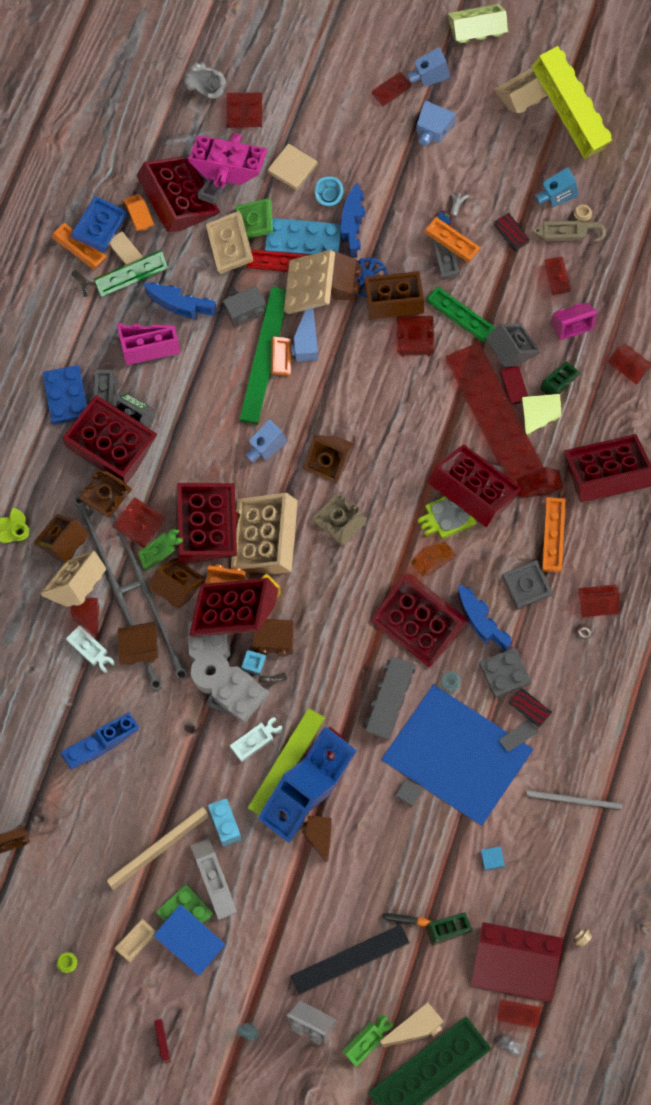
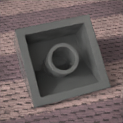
[486,323,540,367]

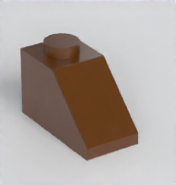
[303,816,332,861]

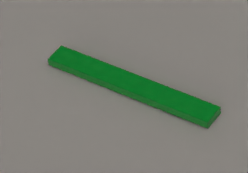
[240,287,286,425]

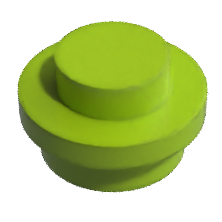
[57,952,78,973]

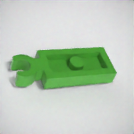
[138,529,183,570]
[342,1014,393,1067]

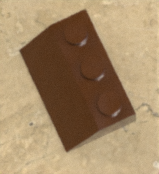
[364,271,424,319]

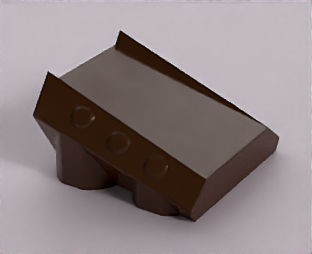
[78,470,132,518]
[118,621,159,665]
[0,824,30,853]

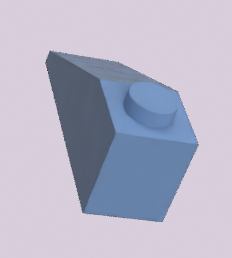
[291,308,318,362]

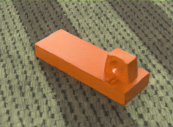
[425,217,481,263]
[52,223,107,270]

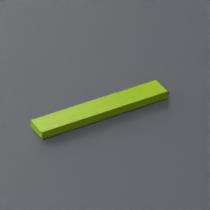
[248,708,325,815]

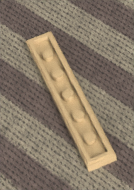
[107,807,209,890]

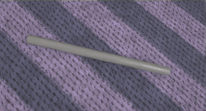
[526,790,622,810]

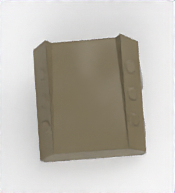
[312,494,367,545]

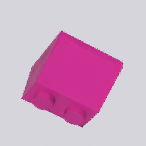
[551,302,597,341]

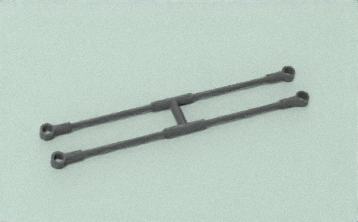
[74,495,187,692]

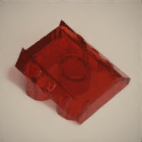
[397,316,434,357]

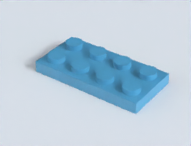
[265,218,341,255]

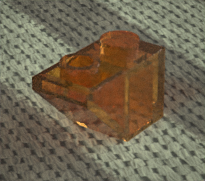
[411,541,456,577]

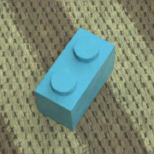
[208,798,242,847]

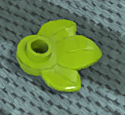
[0,508,30,543]

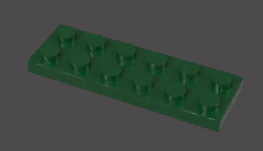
[368,1016,492,1105]

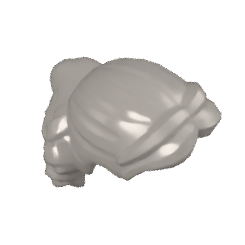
[184,63,226,99]

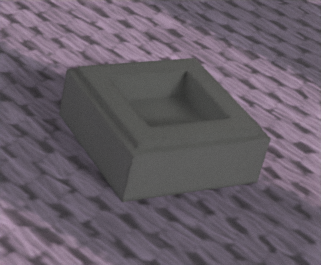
[395,779,423,807]

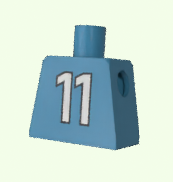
[535,168,579,207]

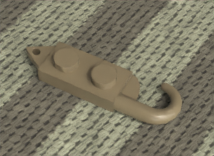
[532,221,606,242]

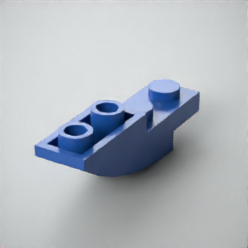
[341,183,365,258]
[144,282,217,319]
[458,585,512,651]
[61,712,139,770]

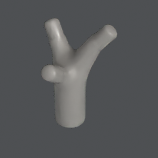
[450,193,469,217]

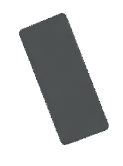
[499,720,538,752]

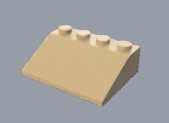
[231,493,298,574]

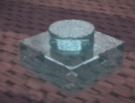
[236,1023,259,1042]

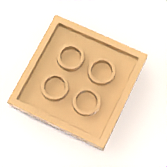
[284,250,335,314]

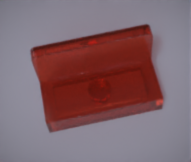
[608,344,651,384]
[578,584,620,617]

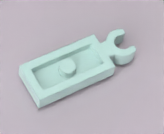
[66,625,115,673]
[230,717,282,762]

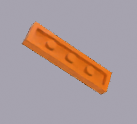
[542,497,566,573]

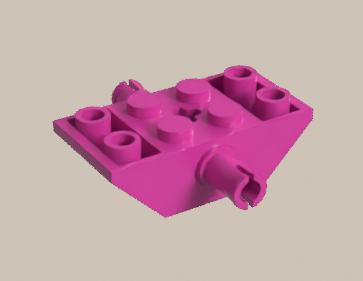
[188,133,267,188]

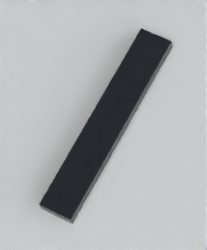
[290,924,410,995]

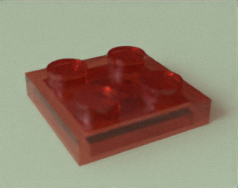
[226,93,263,128]
[113,497,166,548]

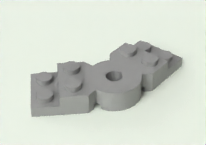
[188,622,269,723]

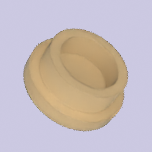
[574,204,592,222]
[573,928,592,948]

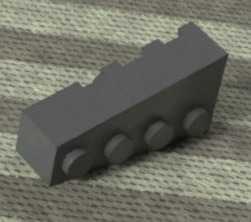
[364,656,417,740]

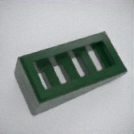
[540,361,580,395]
[426,912,473,946]

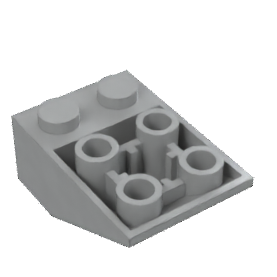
[287,1001,337,1045]

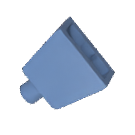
[407,47,451,87]
[417,100,456,146]
[245,419,288,463]

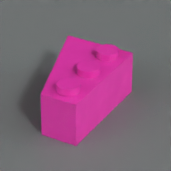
[117,323,181,365]

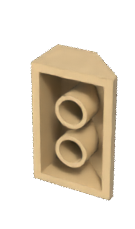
[494,68,548,114]
[41,551,107,607]

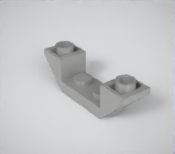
[190,838,237,920]

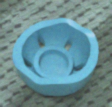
[315,176,343,207]

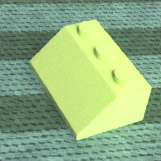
[448,4,508,43]

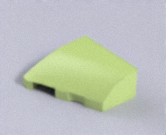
[522,394,561,436]

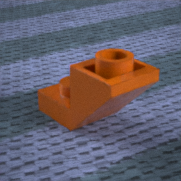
[122,194,154,231]

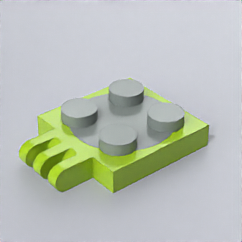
[417,497,476,540]

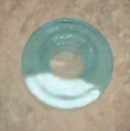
[442,672,461,691]

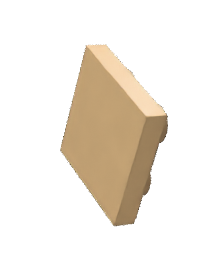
[268,144,318,190]

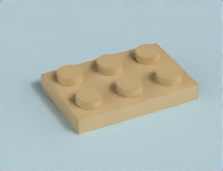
[206,211,253,274]

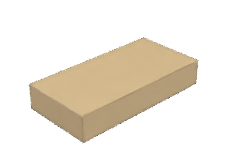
[109,232,143,265]
[114,919,156,963]

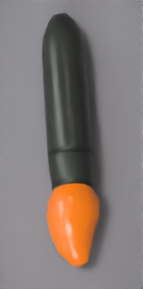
[382,913,431,927]

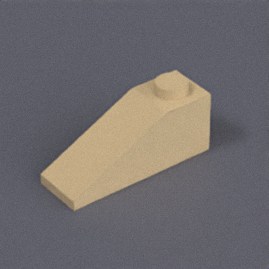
[380,1002,444,1047]

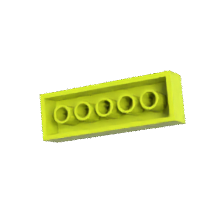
[531,46,612,160]

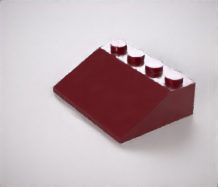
[136,155,220,233]
[62,395,157,484]
[564,434,651,503]
[427,444,523,528]
[175,483,237,563]
[371,573,470,668]
[189,578,279,637]
[471,922,563,1002]

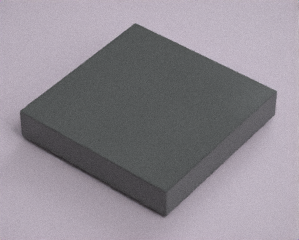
[502,560,553,610]

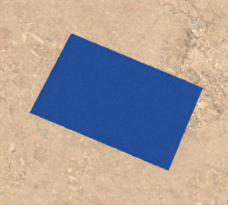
[381,685,534,826]

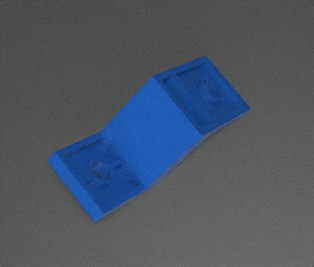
[257,727,357,843]

